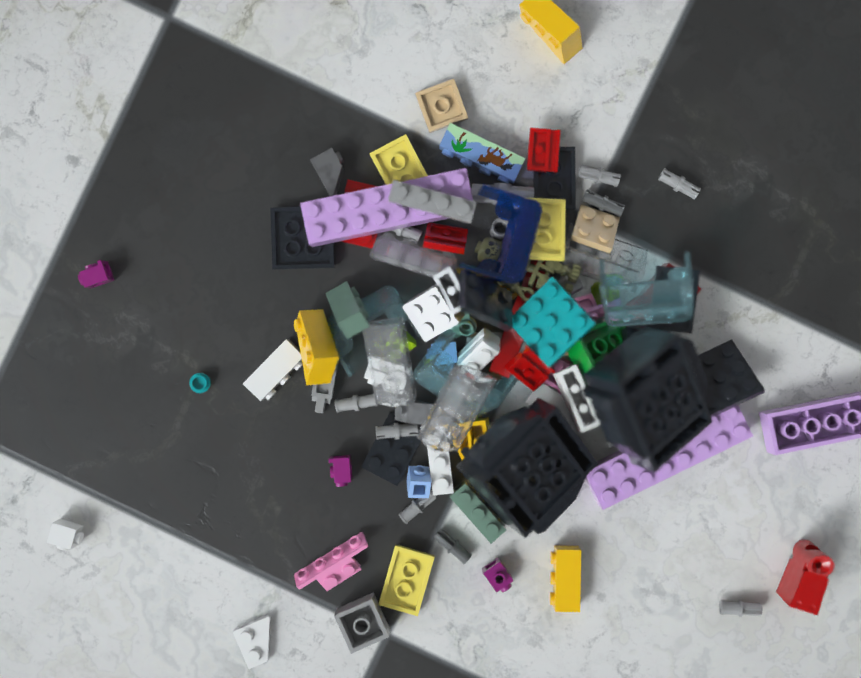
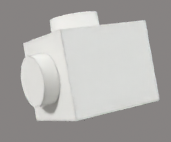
[47,519,84,551]

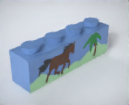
[439,123,525,184]

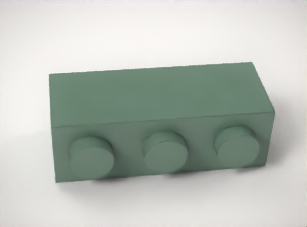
[325,281,369,339]
[449,480,506,544]

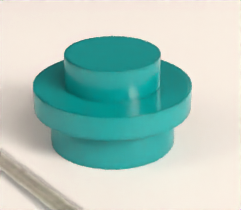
[190,373,211,393]

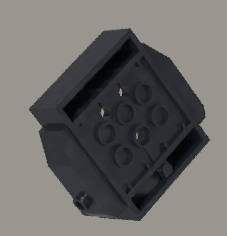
[582,327,713,472]
[456,398,598,538]

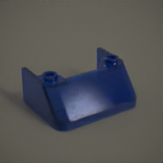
[455,184,542,284]

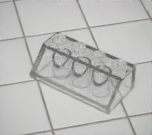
[559,223,648,293]
[370,232,458,278]
[362,317,417,407]
[417,364,497,452]

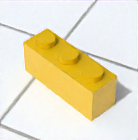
[549,545,581,612]

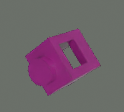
[78,260,115,289]
[328,455,353,487]
[482,557,513,593]

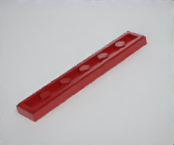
[489,260,546,378]

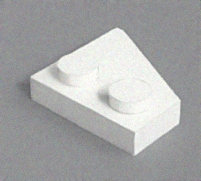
[233,614,271,669]

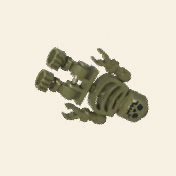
[475,235,582,302]

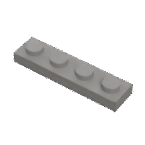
[388,180,476,224]

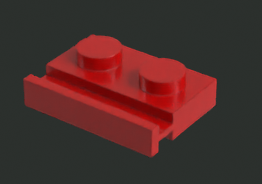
[526,128,561,173]
[423,222,468,255]
[505,345,556,392]

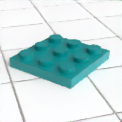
[513,277,597,368]

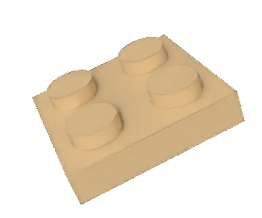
[415,79,468,133]
[570,204,620,253]

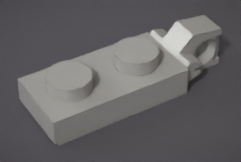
[311,359,339,414]

